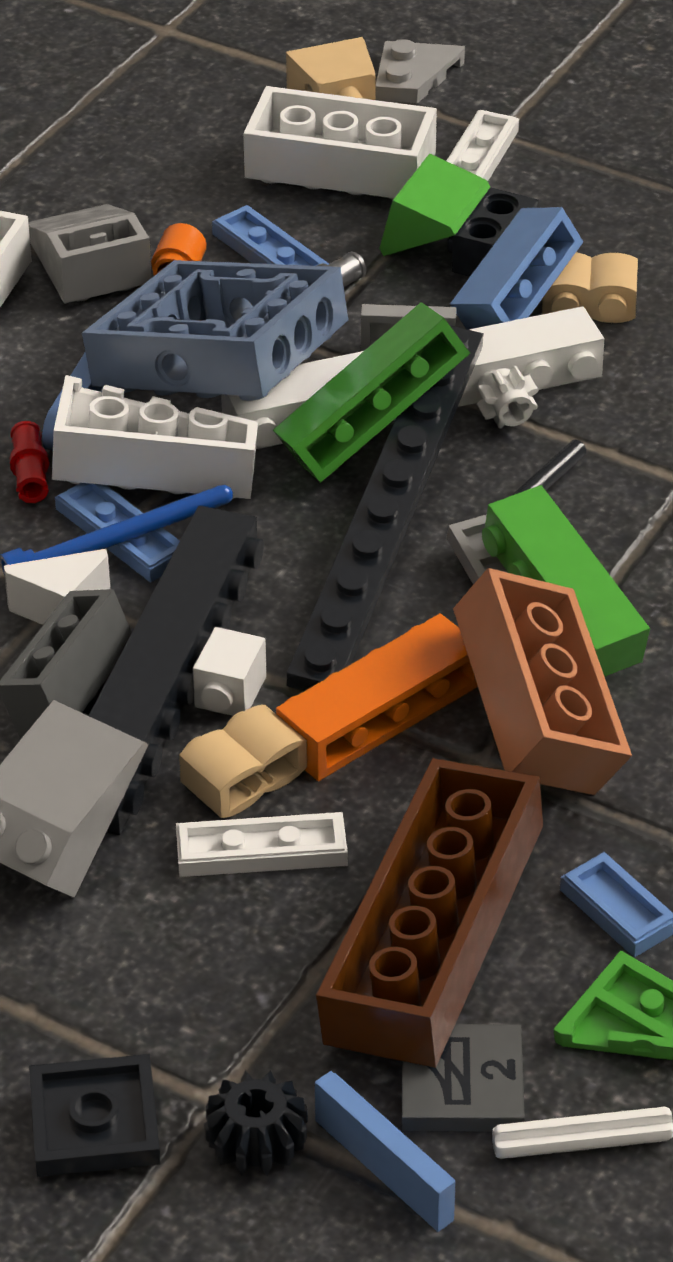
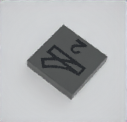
[402,1024,525,1132]

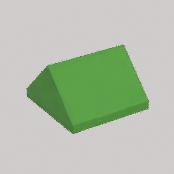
[379,153,490,256]

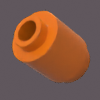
[151,223,206,276]

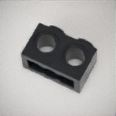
[448,187,539,277]

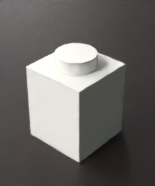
[193,627,266,716]

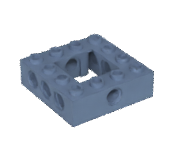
[82,260,348,401]

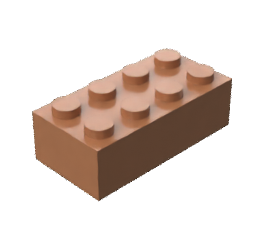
[453,568,632,795]

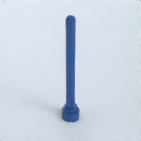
[0,485,233,576]

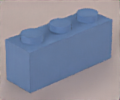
[450,207,583,330]

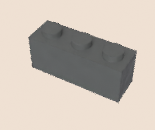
[0,589,132,738]

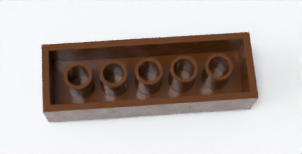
[316,758,543,1068]

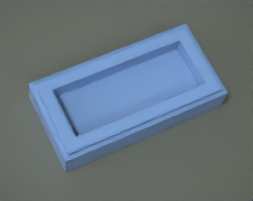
[560,852,673,958]

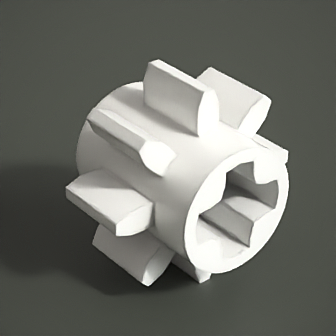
[477,366,539,428]

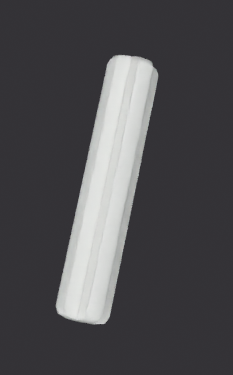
[492,1107,673,1159]

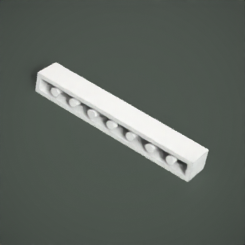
[221,306,604,449]

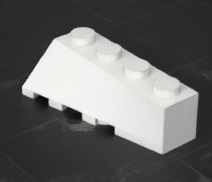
[52,375,258,499]

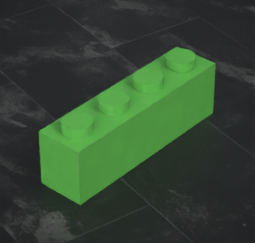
[273,302,470,483]
[482,485,650,677]

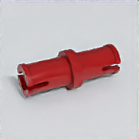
[9,421,49,503]

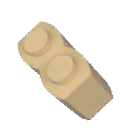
[542,252,638,323]
[179,705,307,818]

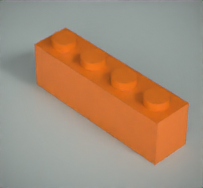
[276,613,478,782]

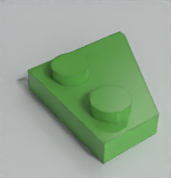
[554,951,673,1060]

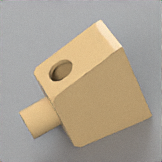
[286,37,376,100]

